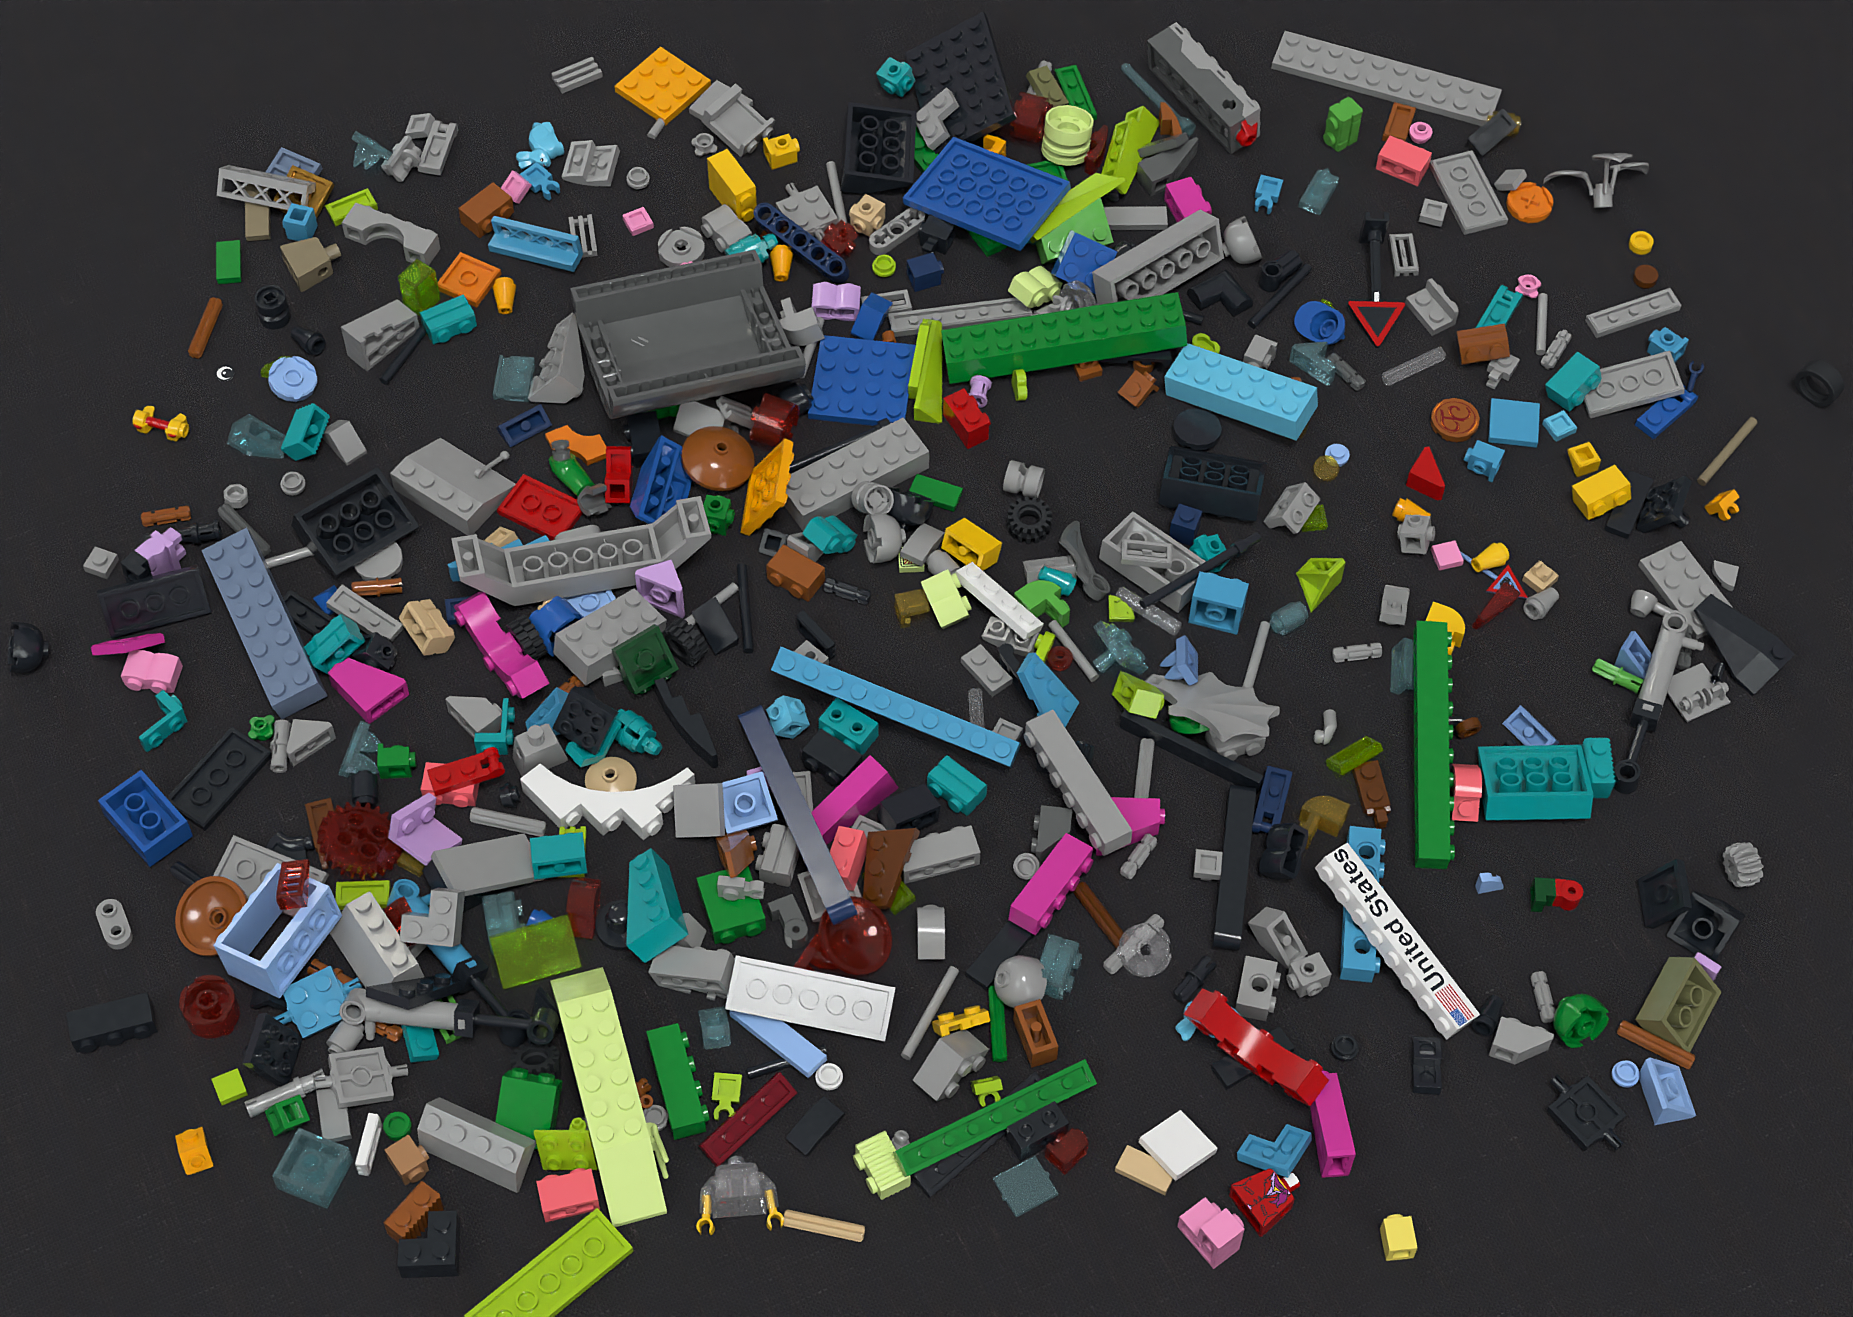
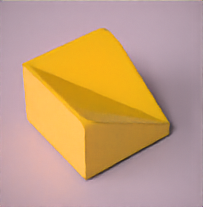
[1568,442,1601,477]

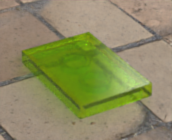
[489,915,582,989]

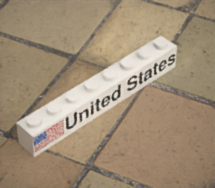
[1315,843,1480,1040]

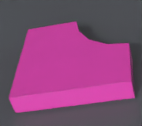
[91,633,165,655]

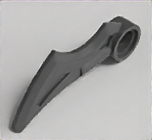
[1059,521,1110,601]

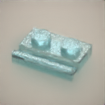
[493,355,535,402]

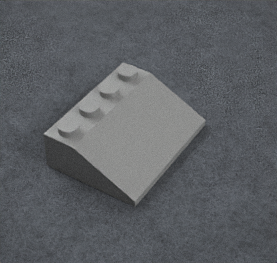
[390,438,516,535]

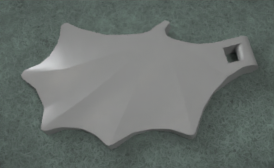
[1145,672,1280,742]

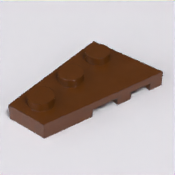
[862,828,920,910]

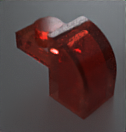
[566,878,601,939]

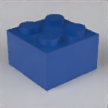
[1051,230,1117,294]

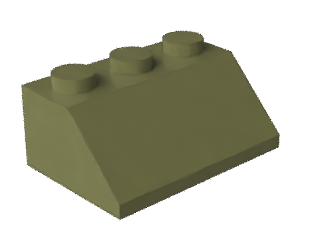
[1636,957,1721,1052]

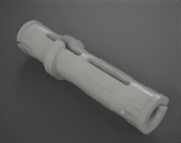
[244,1069,325,1118]

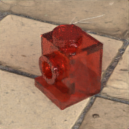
[1045,1128,1089,1175]

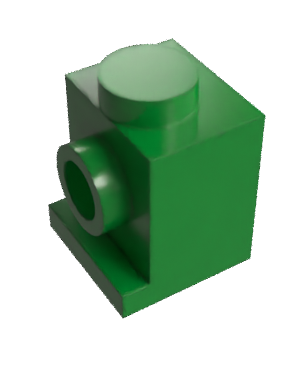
[377,743,417,779]
[265,1095,310,1136]

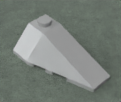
[528,313,585,403]

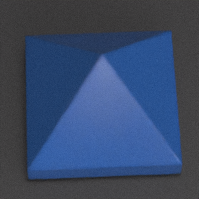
[313,585,338,615]

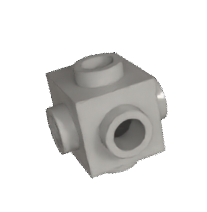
[1398,514,1435,554]
[1286,952,1331,997]

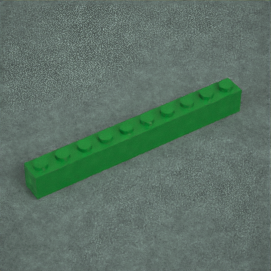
[1413,621,1455,869]

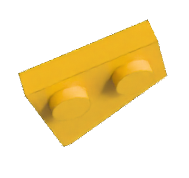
[932,1005,990,1037]

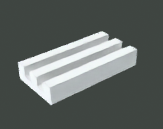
[355,1113,383,1176]

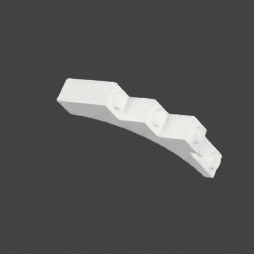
[520,763,695,840]

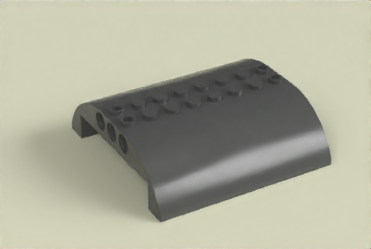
[570,250,806,419]

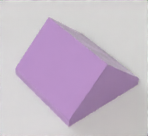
[635,560,685,618]

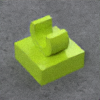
[970,1076,1003,1107]

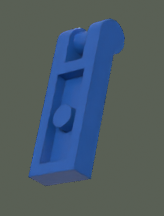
[1635,385,1698,440]

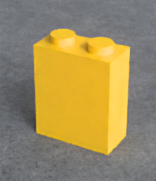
[707,149,757,222]

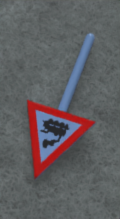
[1460,552,1528,599]

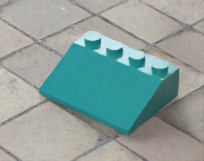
[1478,745,1593,821]

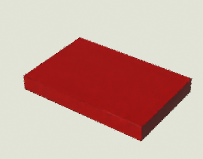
[497,474,583,541]

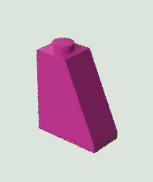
[328,658,409,724]
[1096,797,1165,855]

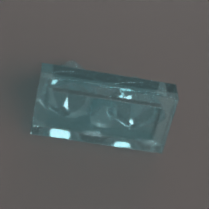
[352,131,392,170]
[1299,168,1339,215]
[1390,638,1414,695]
[338,721,381,778]

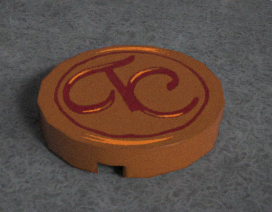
[1430,398,1480,442]

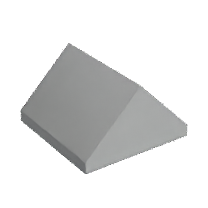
[673,398,732,437]

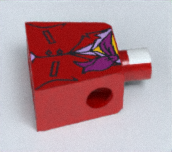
[1229,1169,1300,1237]

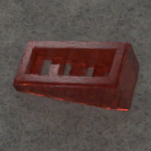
[1472,582,1521,630]
[276,859,310,910]

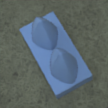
[1160,635,1198,686]

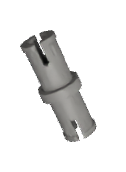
[270,720,291,773]

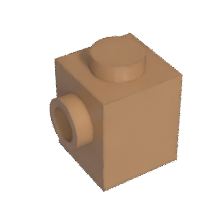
[384,1135,429,1185]

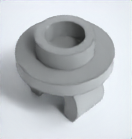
[1049,295,1074,313]

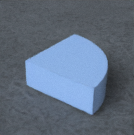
[1475,872,1504,894]

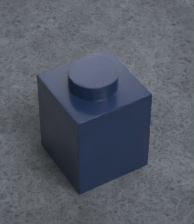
[907,252,944,292]
[1169,504,1202,546]

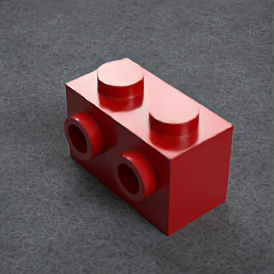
[943,388,991,449]

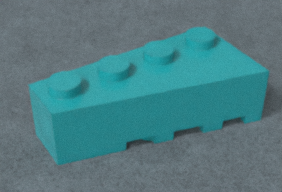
[626,848,689,963]

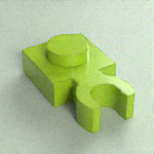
[712,1073,742,1121]

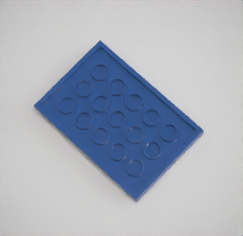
[903,137,1071,251]

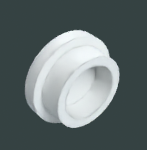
[815,1063,843,1090]

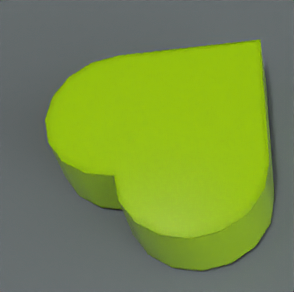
[1192,333,1220,354]
[1011,369,1028,401]

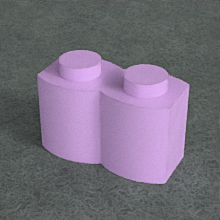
[812,282,861,321]

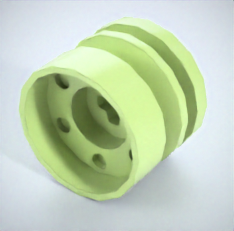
[1041,105,1094,166]

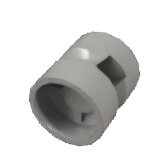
[1003,460,1045,498]
[851,481,894,515]

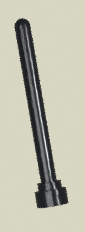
[789,418,890,473]

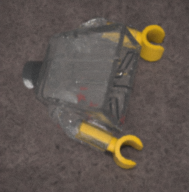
[696,1156,784,1235]

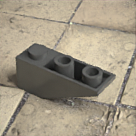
[1136,137,1198,196]

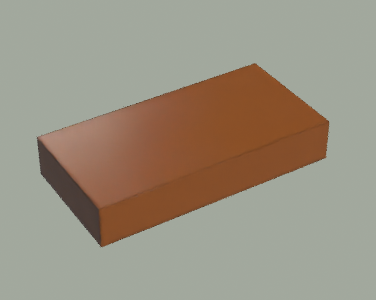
[1382,102,1416,142]

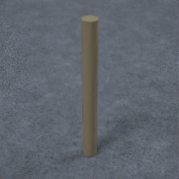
[1697,417,1757,486]

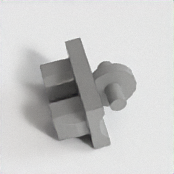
[381,135,422,182]

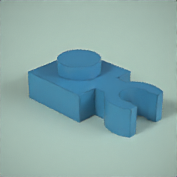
[520,162,560,200]
[1254,175,1283,214]

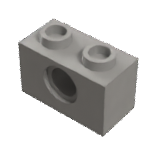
[1235,956,1281,1021]

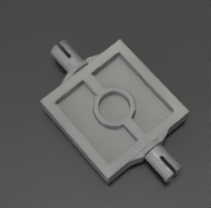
[776,183,838,244]
[313,1047,408,1108]

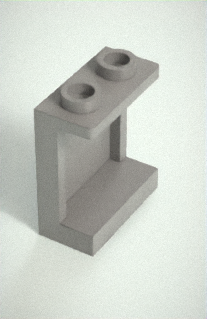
[701,83,775,157]

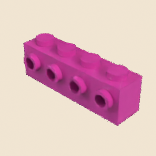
[1008,833,1094,935]

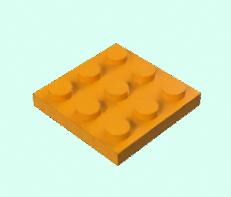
[615,47,711,126]
[740,439,794,536]

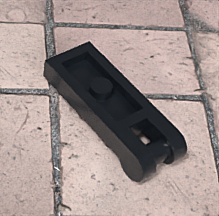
[998,643,1038,713]

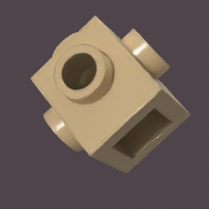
[849,194,885,237]

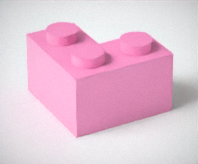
[1178,1197,1244,1269]

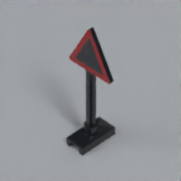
[1348,212,1405,348]

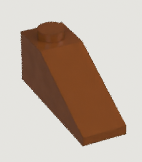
[715,830,757,878]

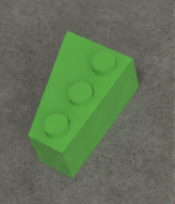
[1036,197,1114,265]

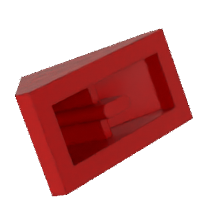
[1406,447,1445,501]

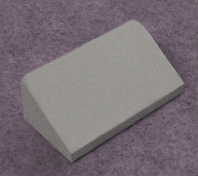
[1023,555,1077,584]

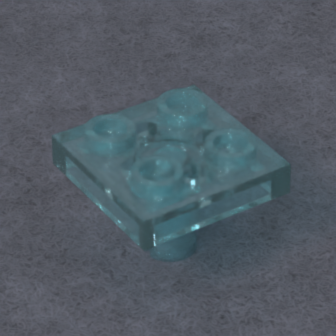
[1093,620,1148,674]

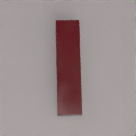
[699,1072,797,1167]

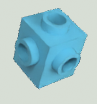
[766,695,810,739]

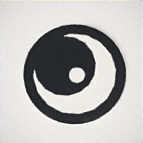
[215,365,235,381]

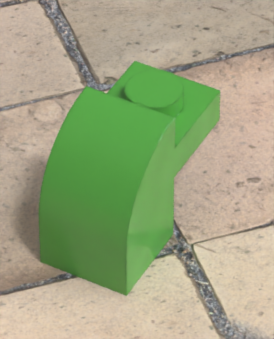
[1014,580,1070,628]

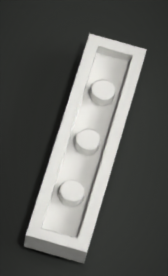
[955,562,1043,640]

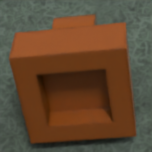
[1072,360,1102,381]

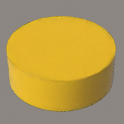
[1629,231,1654,255]

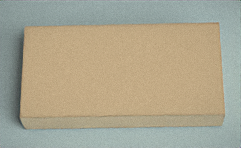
[1115,1145,1173,1195]

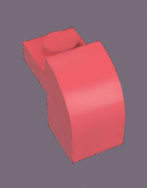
[1450,764,1482,822]

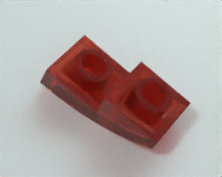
[1084,125,1108,176]

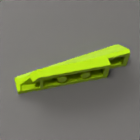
[1101,106,1159,194]
[1030,173,1126,244]
[908,319,942,424]

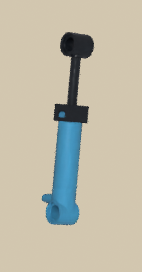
[387,879,531,1047]

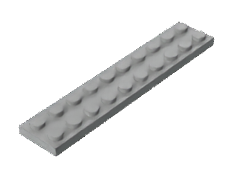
[1271,31,1502,126]

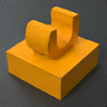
[1704,489,1739,521]

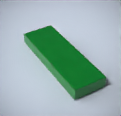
[1054,65,1097,120]

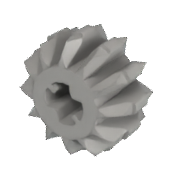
[1723,842,1764,887]

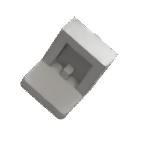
[1379,585,1410,625]

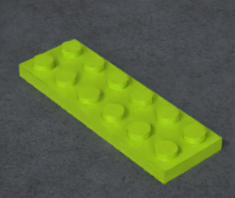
[464,1208,634,1317]

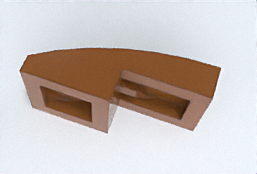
[1159,102,1182,137]

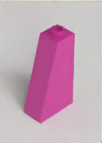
[811,755,899,845]
[1310,1071,1356,1178]

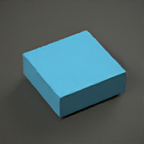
[1542,410,1577,442]

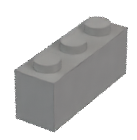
[901,826,980,884]

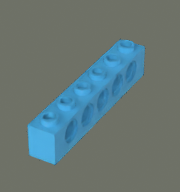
[1340,826,1385,983]

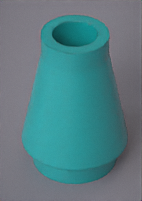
[1037,566,1076,596]

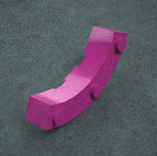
[454,592,549,699]

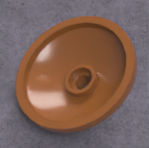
[681,426,755,491]
[175,876,248,956]

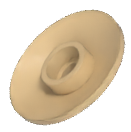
[585,757,637,792]

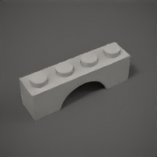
[342,203,440,269]

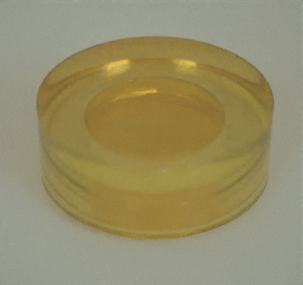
[1314,455,1339,481]

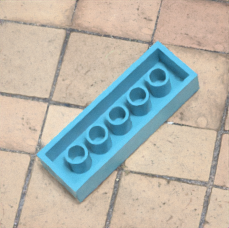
[1164,343,1318,441]

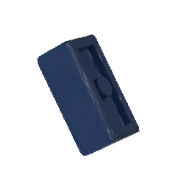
[496,404,552,447]

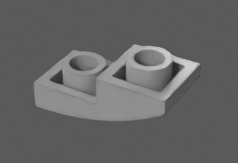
[900,523,945,566]
[982,616,1039,657]

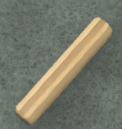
[783,1210,865,1242]

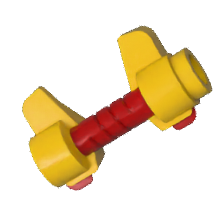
[133,406,189,441]

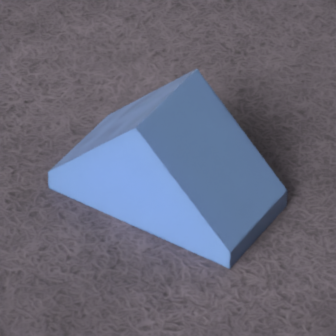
[1614,631,1652,683]

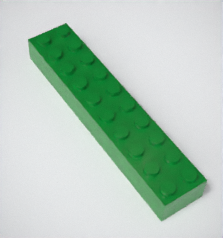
[941,292,1187,384]

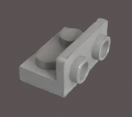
[1405,278,1459,336]
[1263,482,1320,534]

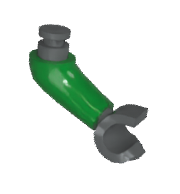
[549,440,612,516]

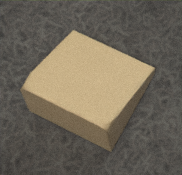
[484,527,518,548]

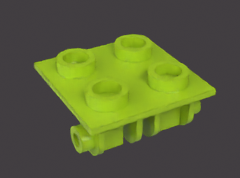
[534,1118,598,1170]

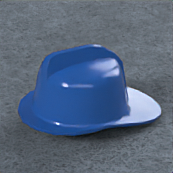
[1295,301,1345,345]

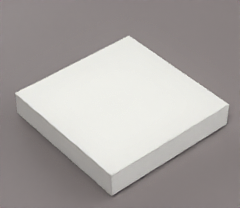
[1139,1110,1217,1181]

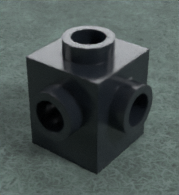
[352,632,399,671]

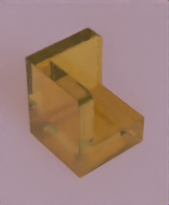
[894,588,930,628]

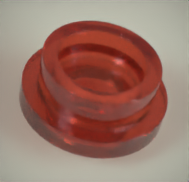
[1047,646,1073,671]

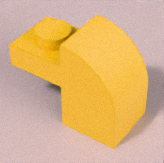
[1426,602,1465,655]

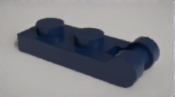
[1252,766,1293,834]

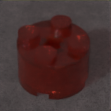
[1010,91,1053,143]
[749,393,800,448]
[179,975,240,1038]

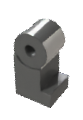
[768,894,808,949]

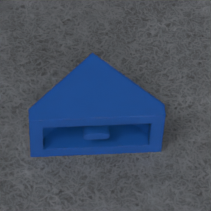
[851,293,893,340]

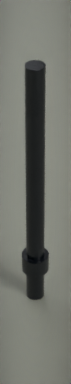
[1139,532,1261,609]

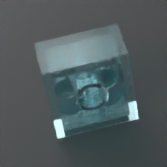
[272,1128,353,1209]

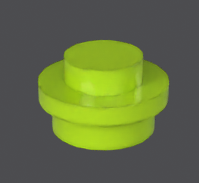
[872,254,896,277]

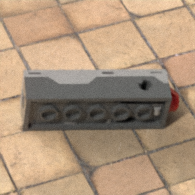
[1147,22,1261,154]

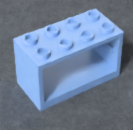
[214,863,342,998]

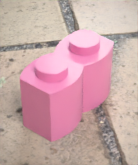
[121,650,183,694]

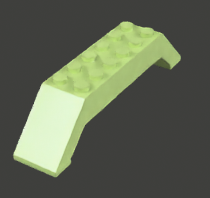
[550,967,667,1227]

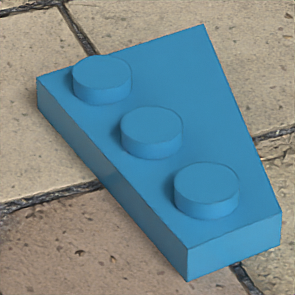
[1017,653,1079,727]

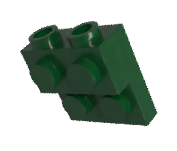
[612,624,679,694]

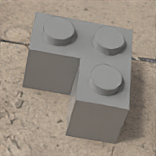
[400,888,465,947]
[913,1029,989,1101]

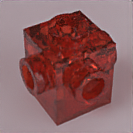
[821,219,858,257]

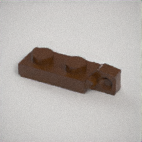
[1352,760,1391,829]

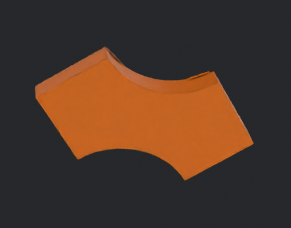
[545,425,606,466]

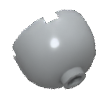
[1222,216,1263,264]
[863,513,906,563]
[994,955,1047,1008]

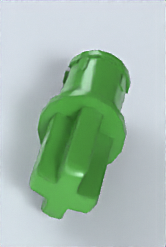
[1592,659,1644,694]

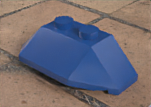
[630,435,692,524]

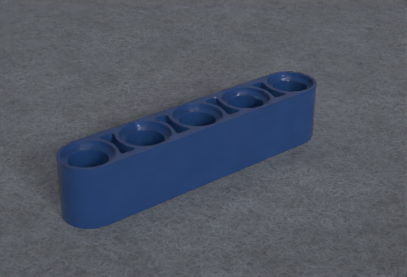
[754,203,850,284]

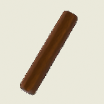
[1073,882,1128,948]

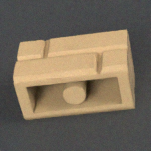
[399,599,455,656]

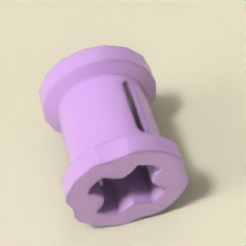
[968,375,992,408]

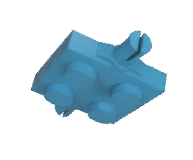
[273,966,362,1039]

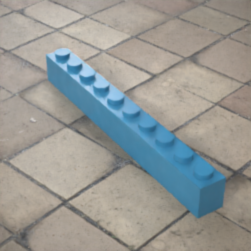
[771,647,1021,768]

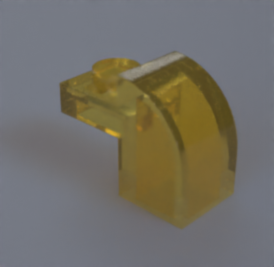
[1299,796,1350,849]

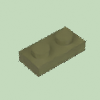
[1026,65,1069,112]

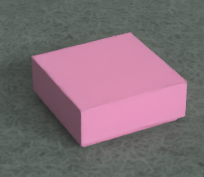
[501,170,532,204]
[622,207,654,236]
[1431,541,1464,570]

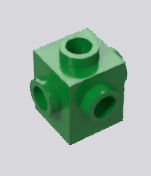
[703,495,735,536]

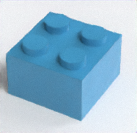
[1188,572,1249,635]

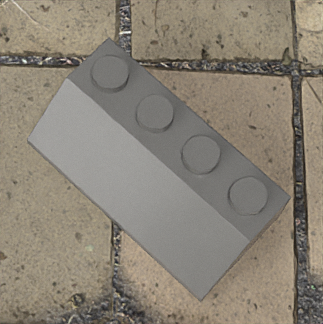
[1099,511,1209,613]
[330,891,424,989]
[417,1097,536,1193]

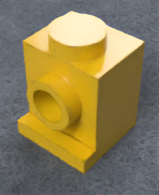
[763,134,800,170]

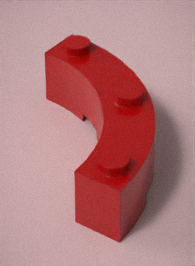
[1183,989,1329,1106]

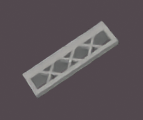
[217,165,316,210]

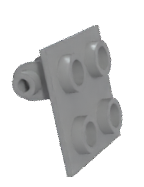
[1667,663,1730,722]

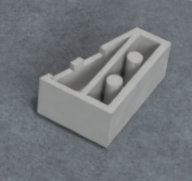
[341,299,419,371]
[648,944,735,1001]

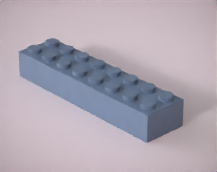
[201,527,328,719]

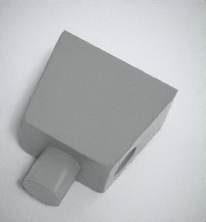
[512,724,568,777]

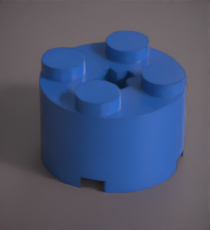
[529,596,584,657]

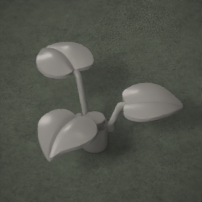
[1544,153,1649,208]

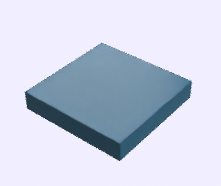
[1488,398,1540,448]

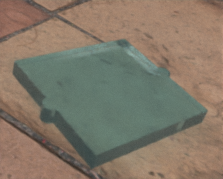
[993,1156,1058,1217]

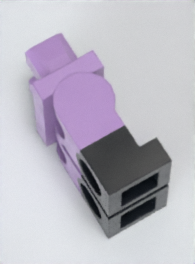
[120,527,186,582]

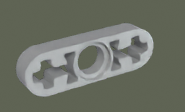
[869,207,925,255]

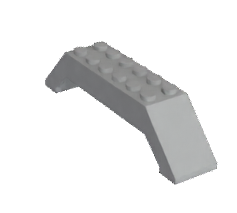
[451,496,711,606]

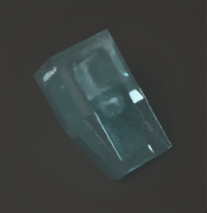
[227,414,286,459]

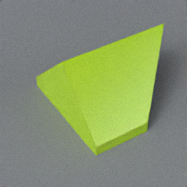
[1296,558,1345,612]

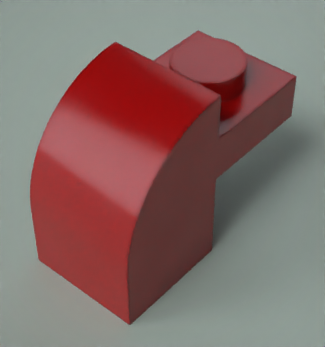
[605,446,633,503]

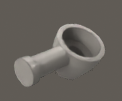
[1630,590,1677,618]

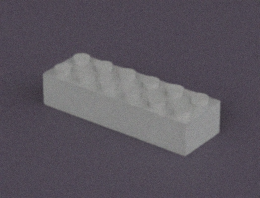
[1092,209,1224,305]
[784,417,929,531]

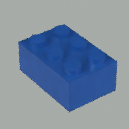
[98,770,193,867]

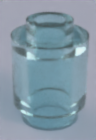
[1270,601,1308,635]

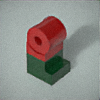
[1530,877,1584,912]

